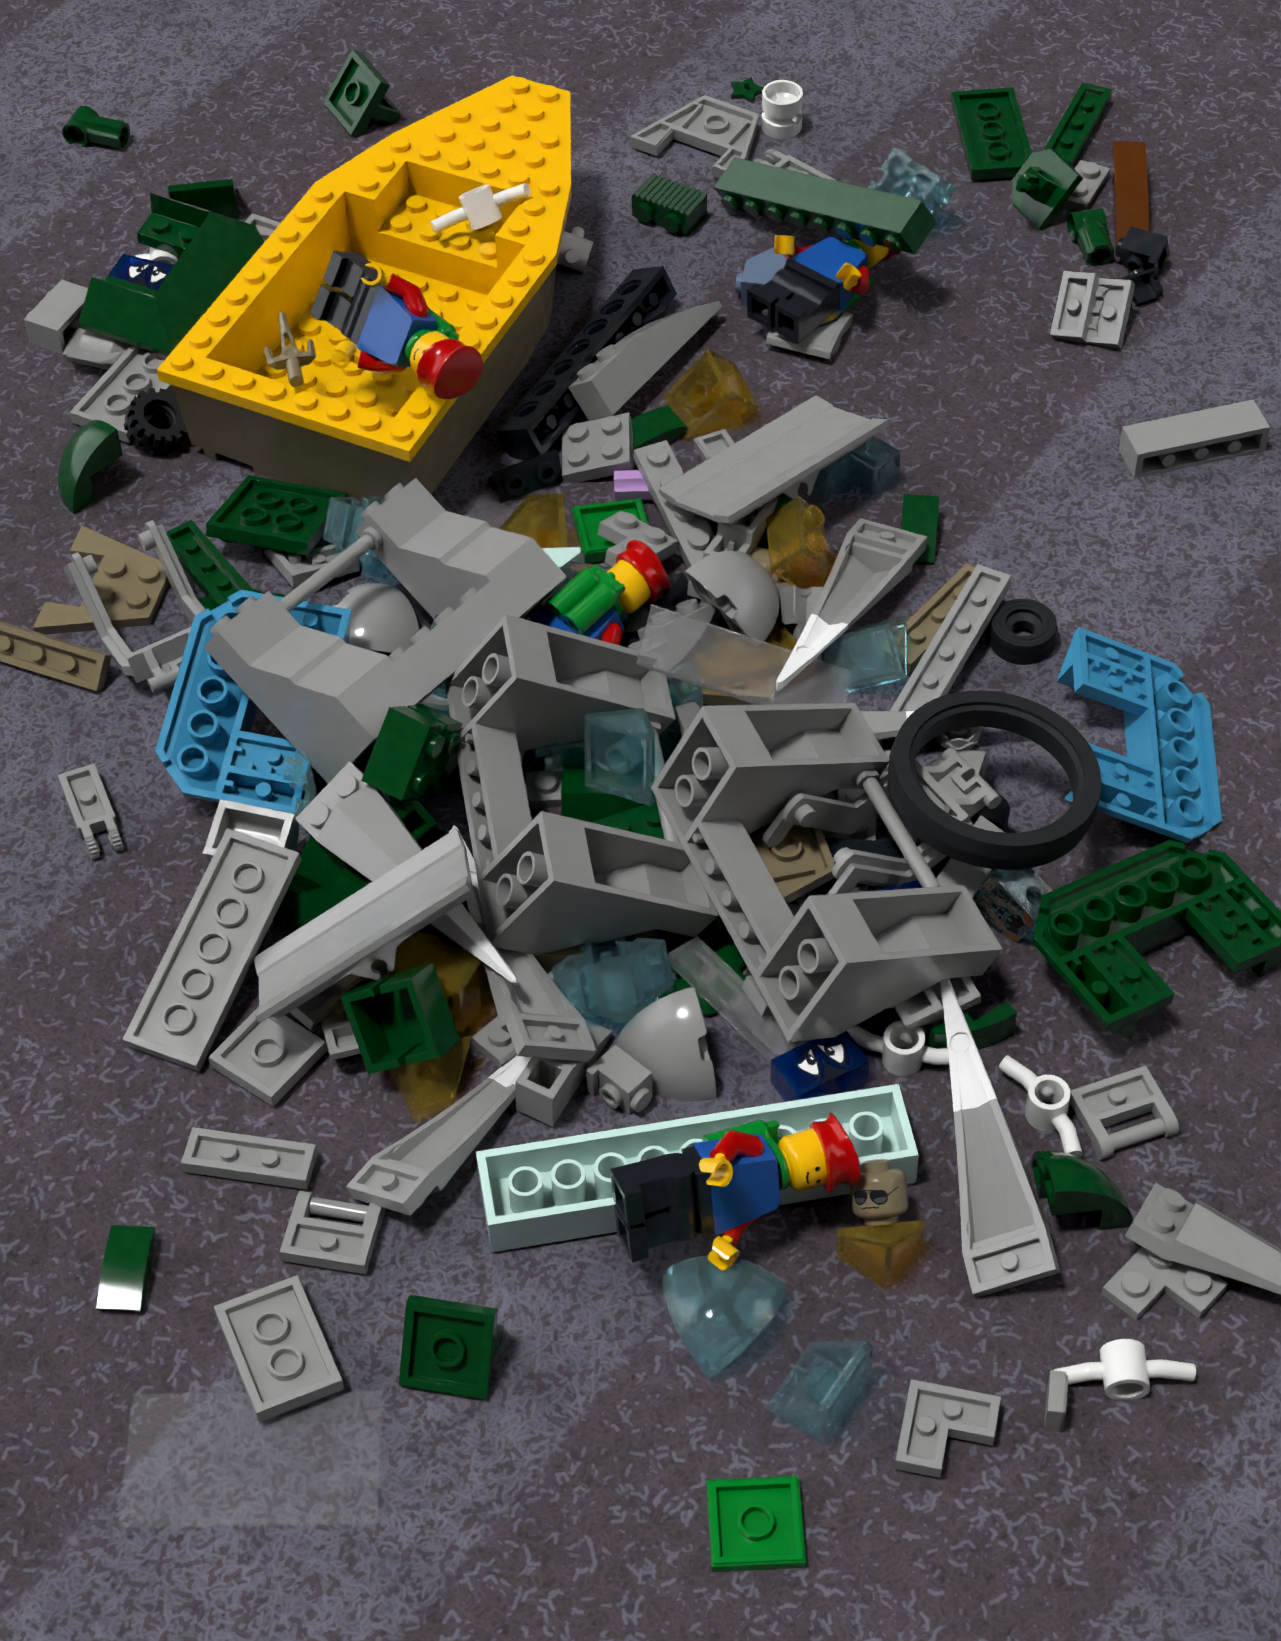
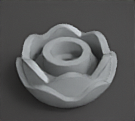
[935,727,982,751]

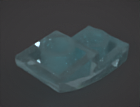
[284,749,317,832]

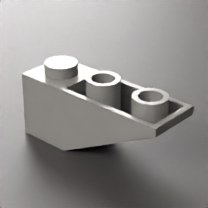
[515,1018,613,1127]

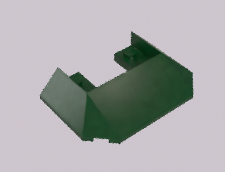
[79,193,264,356]
[1032,840,1281,1040]

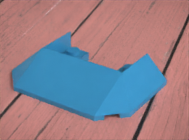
[155,590,352,817]
[1057,627,1222,843]

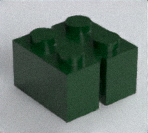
[361,704,463,800]
[340,962,461,1074]

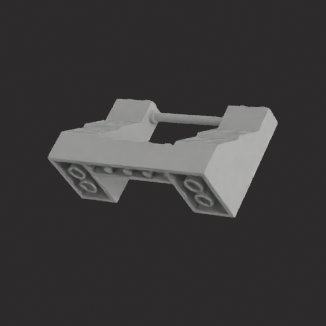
[204,478,567,783]
[445,614,718,955]
[651,703,1003,1042]

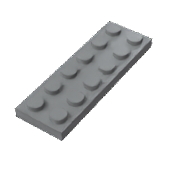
[122,828,302,1072]

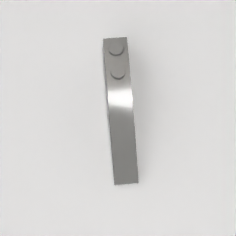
[568,301,722,421]

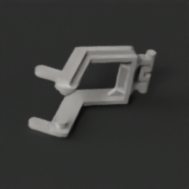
[64,520,206,693]
[763,748,1001,895]

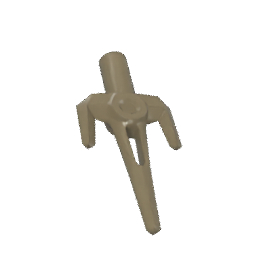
[264,312,316,387]

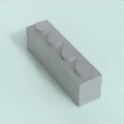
[1119,399,1270,478]

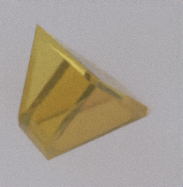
[499,493,567,548]
[388,1035,472,1123]
[835,1220,925,1290]

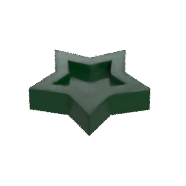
[731,77,764,103]

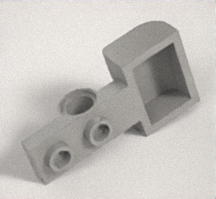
[203,799,299,863]

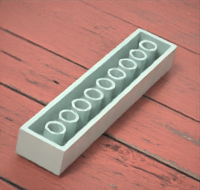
[476,1084,919,1252]

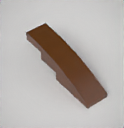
[1111,141,1149,248]

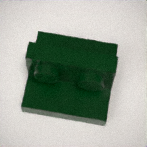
[323,49,401,137]
[399,1295,504,1400]

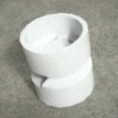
[762,80,803,139]

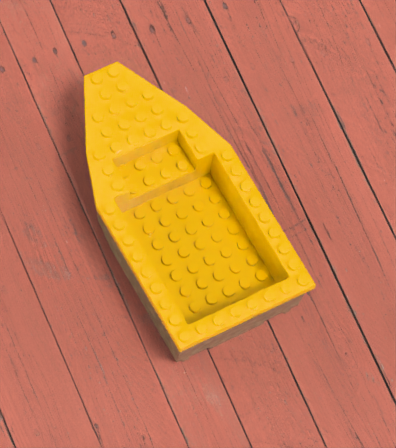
[157,75,572,506]

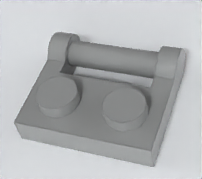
[1069,1065,1179,1160]
[280,1191,385,1274]

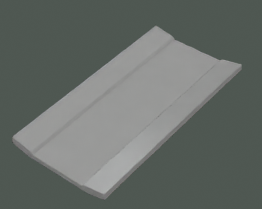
[659,395,889,526]
[253,828,472,1023]

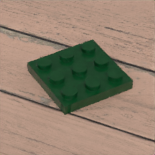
[206,475,347,555]

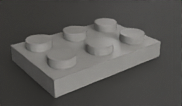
[214,1275,344,1423]

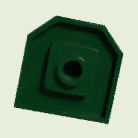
[1012,149,1083,230]

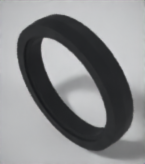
[887,690,1101,870]

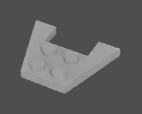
[630,95,759,179]

